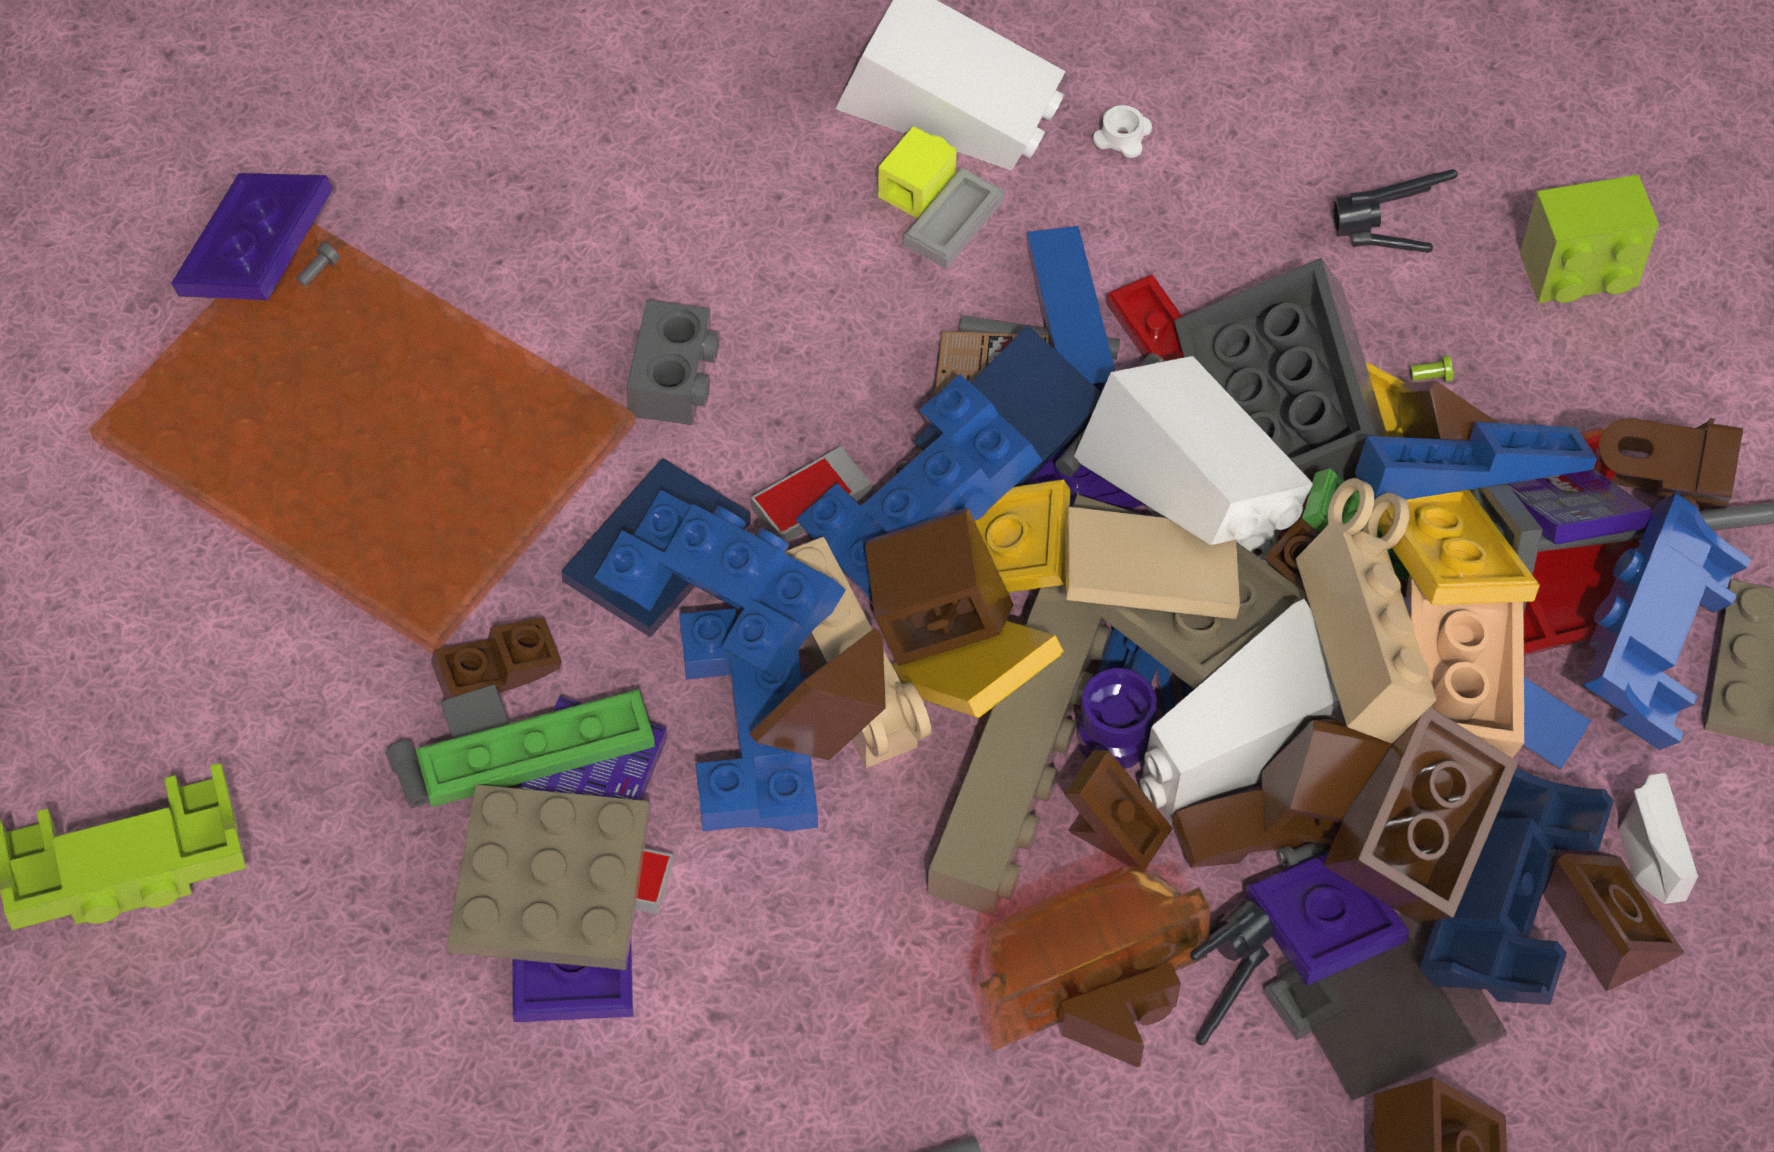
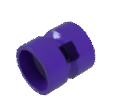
[1078,668,1157,769]

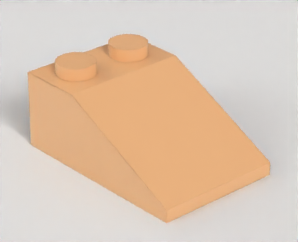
[1405,575,1524,758]

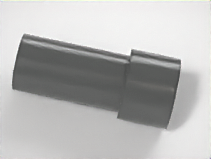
[385,741,429,808]

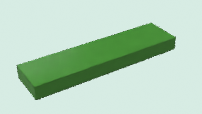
[416,689,655,807]

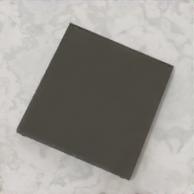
[1277,915,1507,1101]

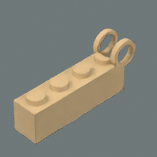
[1296,478,1437,743]
[785,537,931,768]

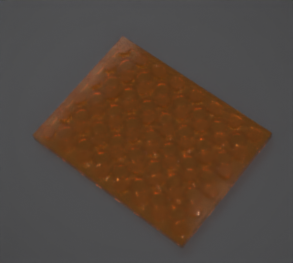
[89,223,636,654]

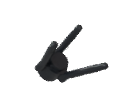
[1333,169,1458,253]
[1139,900,1274,1046]

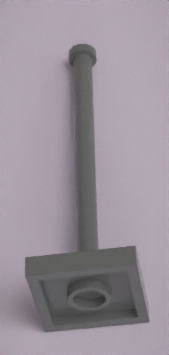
[1470,484,1774,615]

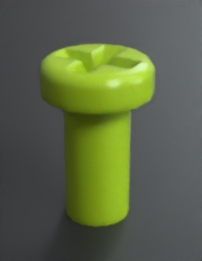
[1410,355,1453,382]

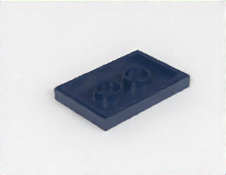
[914,325,1101,487]
[561,458,751,638]

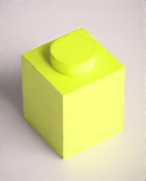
[878,126,957,219]

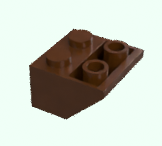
[865,507,1014,666]
[1262,719,1395,846]

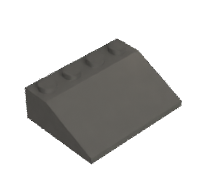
[1174,258,1388,482]

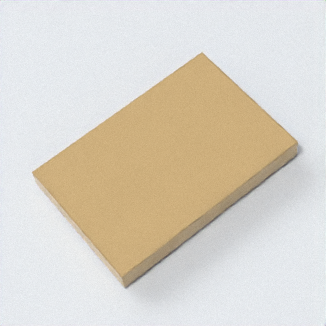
[1065,507,1240,619]

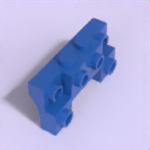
[796,374,1042,604]
[594,489,846,682]
[1583,493,1751,750]
[679,608,818,831]

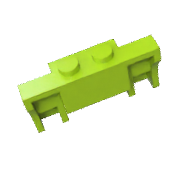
[0,763,247,930]

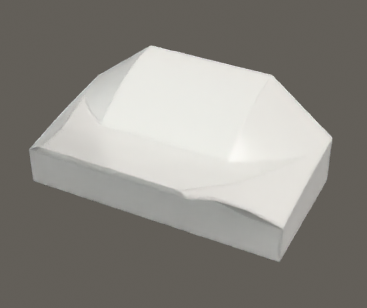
[1618,773,1698,904]

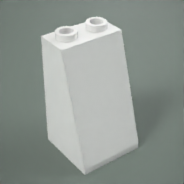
[835,0,1065,171]
[1074,356,1313,546]
[1140,599,1347,824]

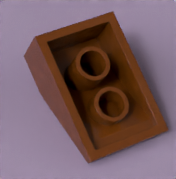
[1323,707,1519,923]

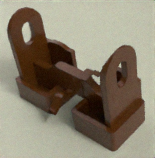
[1599,418,1743,509]

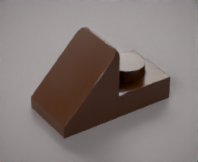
[1064,750,1173,872]
[1058,963,1181,1067]

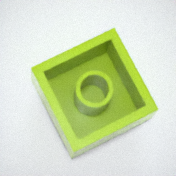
[1520,174,1659,303]

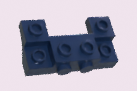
[1419,768,1614,1005]

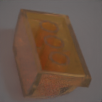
[975,866,1210,1051]

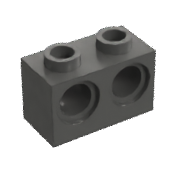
[626,300,720,425]

